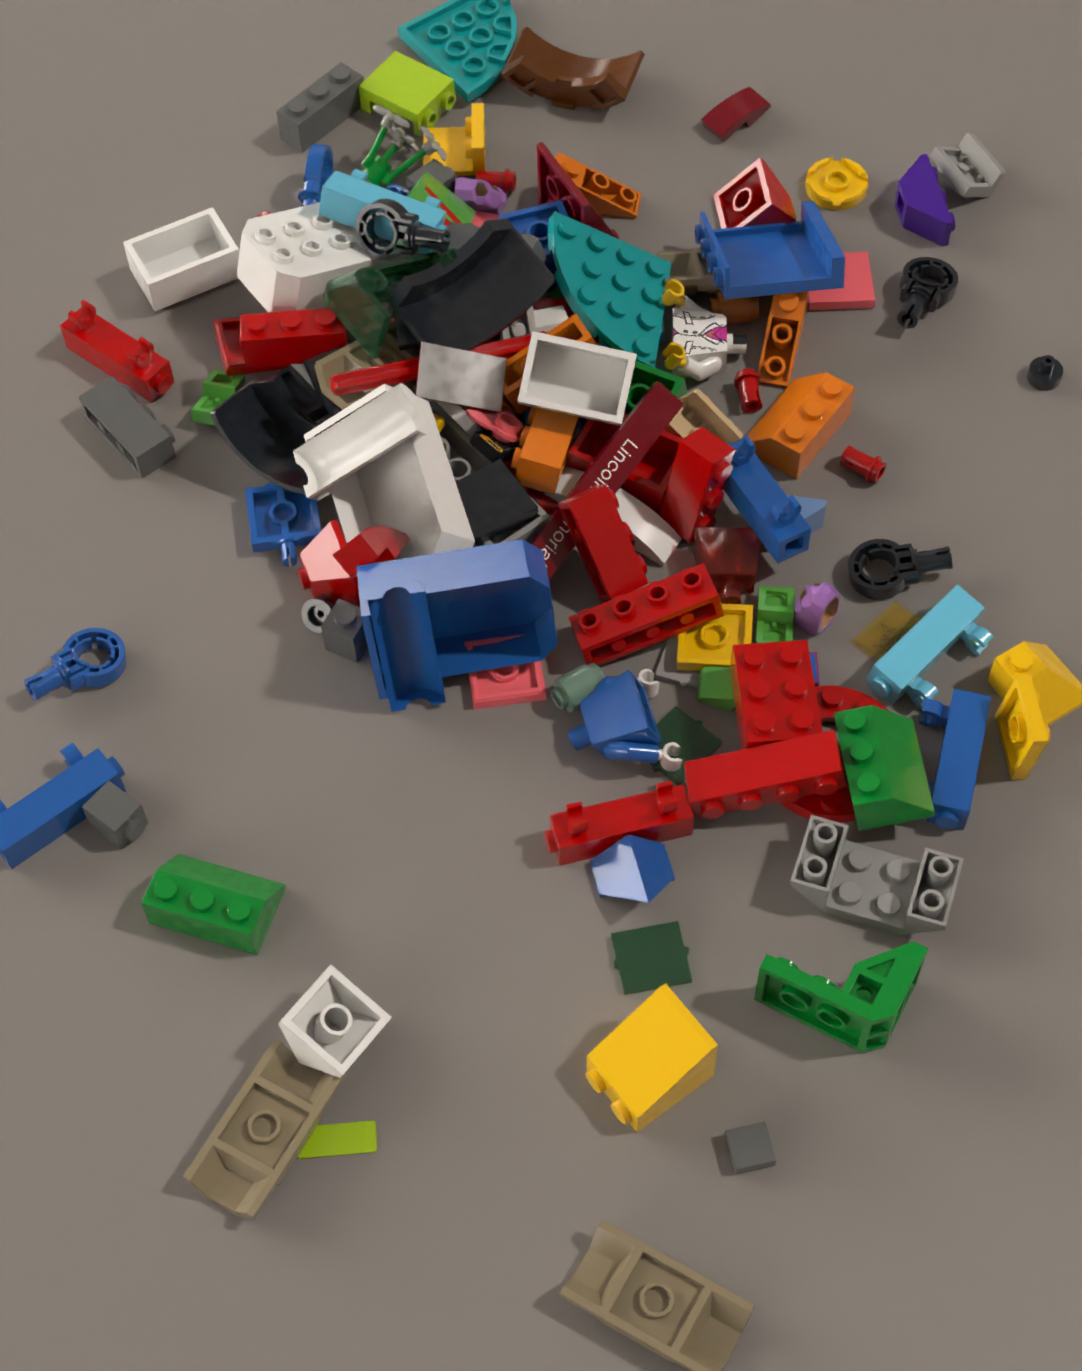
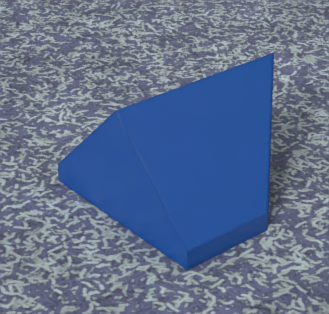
[590,835,675,903]

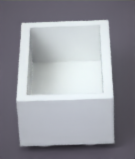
[123,207,239,311]
[517,331,637,426]

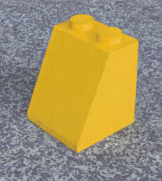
[585,983,718,1132]

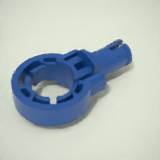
[298,144,333,206]
[24,628,126,701]

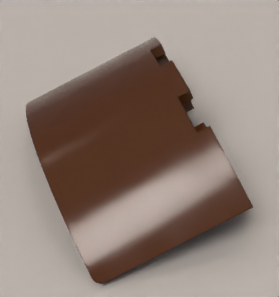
[501,27,645,110]

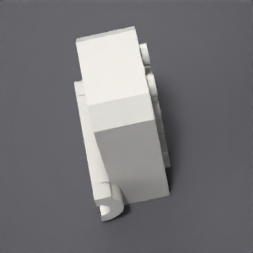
[237,202,426,323]
[293,383,475,560]

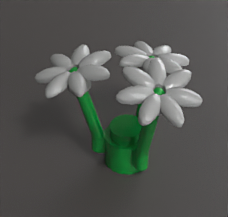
[361,105,447,187]

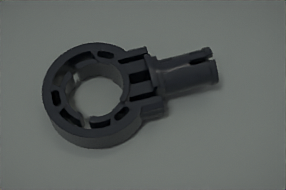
[355,198,451,260]
[897,257,958,329]
[848,539,953,599]

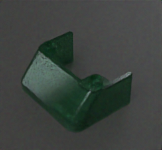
[323,248,458,359]

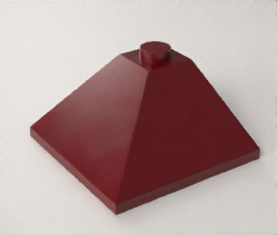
[537,142,620,240]

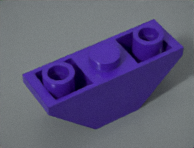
[894,154,955,246]

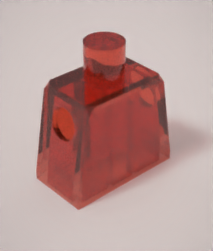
[693,527,761,604]

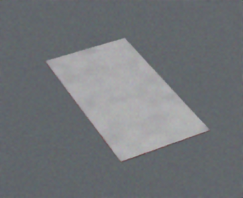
[416,342,506,412]

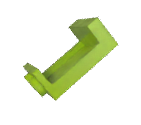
[358,51,456,137]

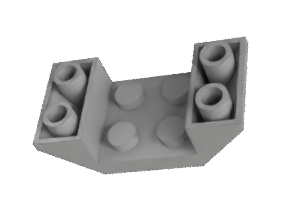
[790,815,964,935]

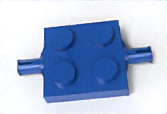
[245,482,322,567]

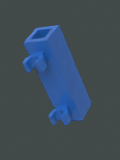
[723,435,811,564]
[919,689,991,830]
[0,743,126,869]

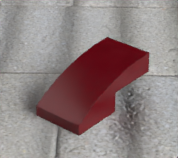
[701,87,771,143]

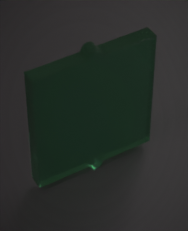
[649,706,722,785]
[611,921,693,995]

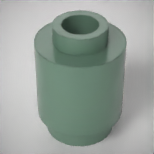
[550,663,605,713]

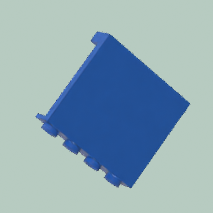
[694,201,845,300]

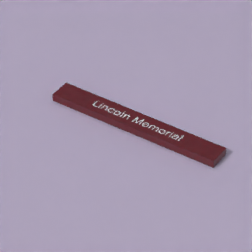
[530,381,684,580]

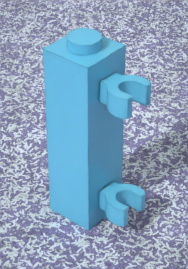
[319,169,448,256]
[865,584,994,709]

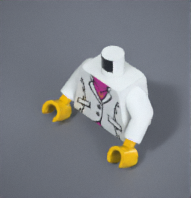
[662,279,747,381]

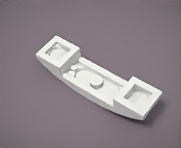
[545,467,682,567]

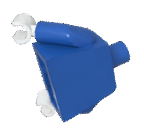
[568,669,682,772]

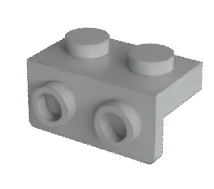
[930,133,1005,198]

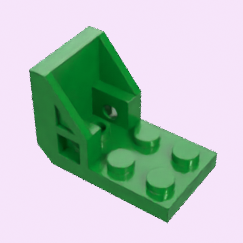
[754,941,929,1054]

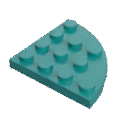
[398,0,517,103]
[547,211,671,367]

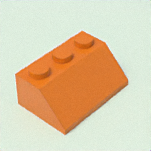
[747,372,856,479]

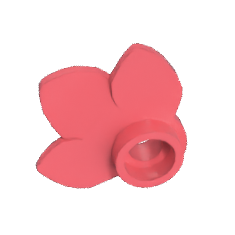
[466,405,523,444]

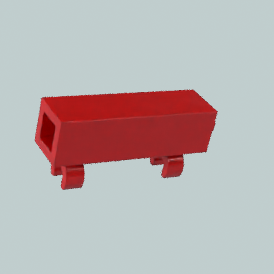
[60,300,175,403]
[544,780,694,866]

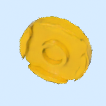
[805,157,868,210]

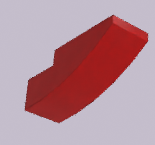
[333,526,410,578]

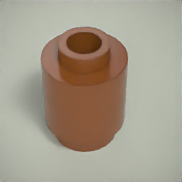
[709,291,759,324]

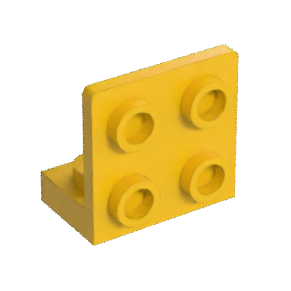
[423,103,486,176]

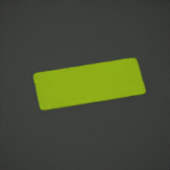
[298,1120,377,1159]

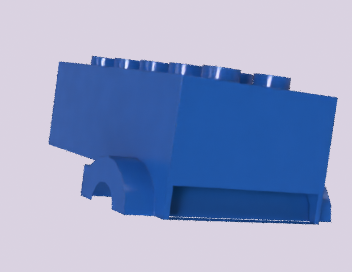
[356,539,558,712]

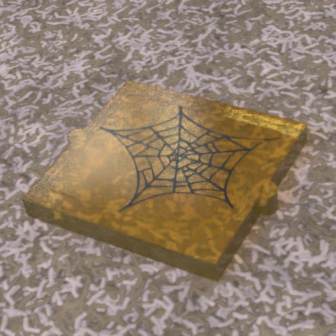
[854,601,922,662]

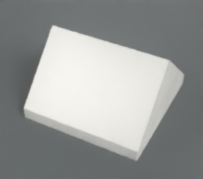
[278,964,392,1078]

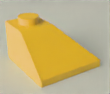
[987,641,1082,726]

